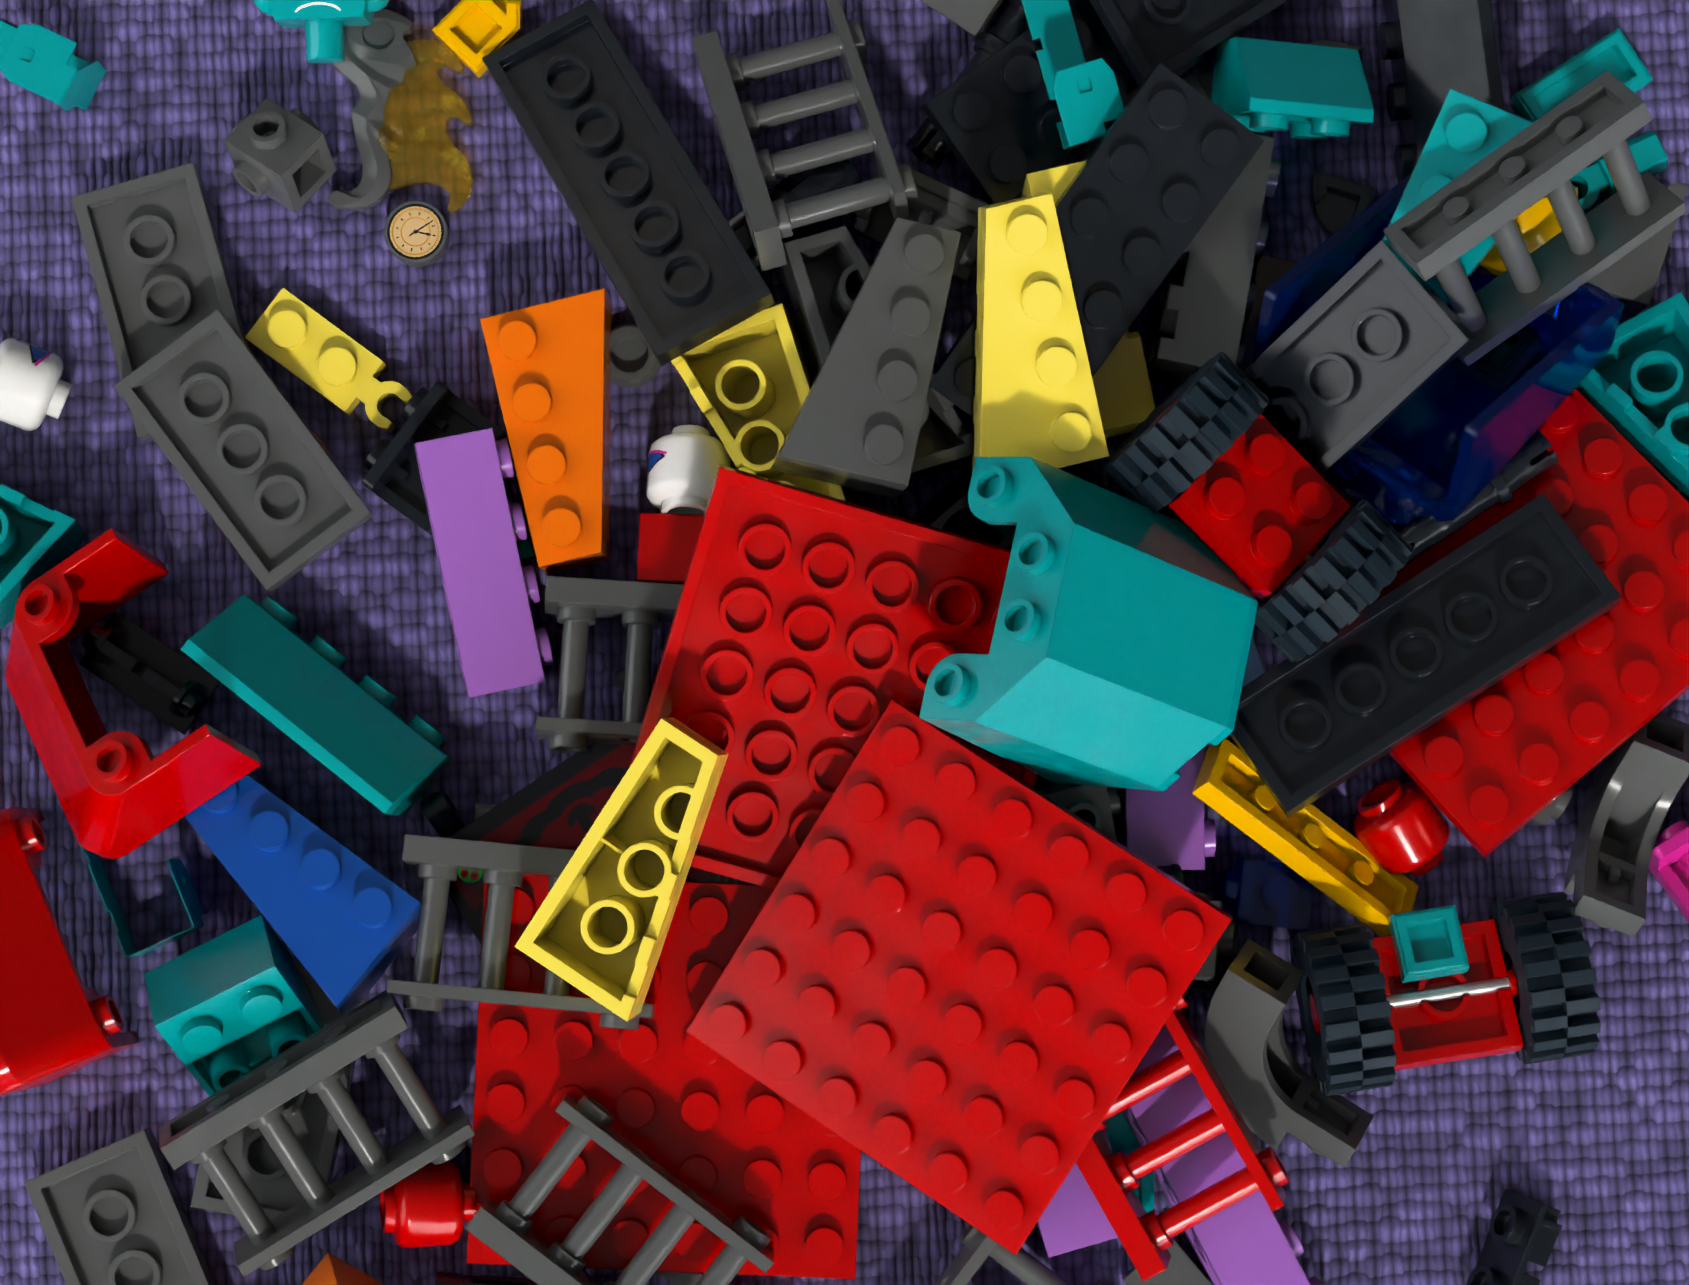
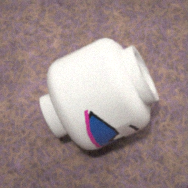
[0,338,72,431]
[646,425,731,515]

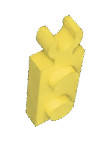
[245,288,413,432]

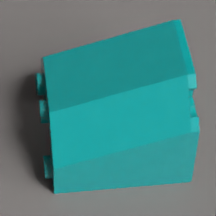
[919,457,1259,791]

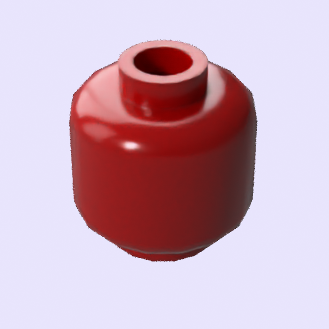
[1353,779,1451,876]
[379,1161,476,1248]

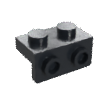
[361,380,507,535]

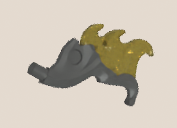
[328,9,473,215]

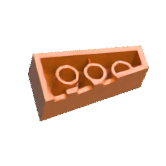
[480,288,613,575]

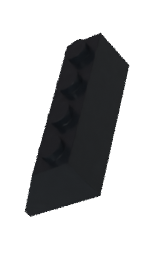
[1378,0,1505,184]

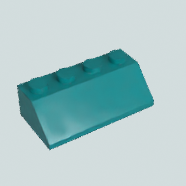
[180,594,452,817]

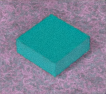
[1388,905,1470,983]

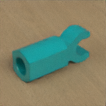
[1570,131,1668,212]

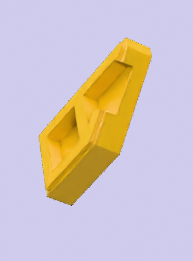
[432,0,523,78]

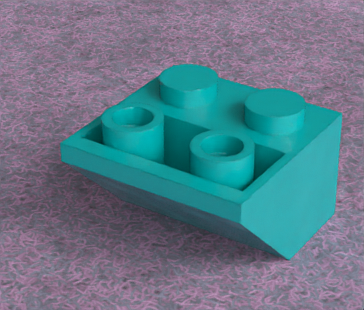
[1211,37,1374,140]
[144,915,325,1096]

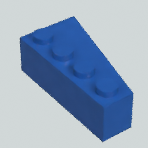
[184,775,421,1016]

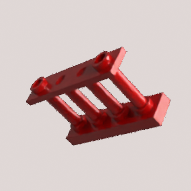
[1076,994,1290,1282]

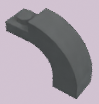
[1564,713,1689,937]
[1205,938,1374,1167]

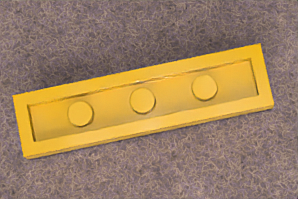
[1192,738,1419,937]

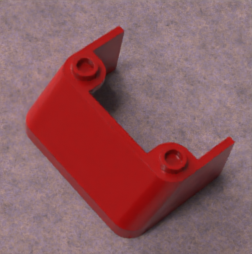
[5,528,262,859]
[0,807,139,1096]

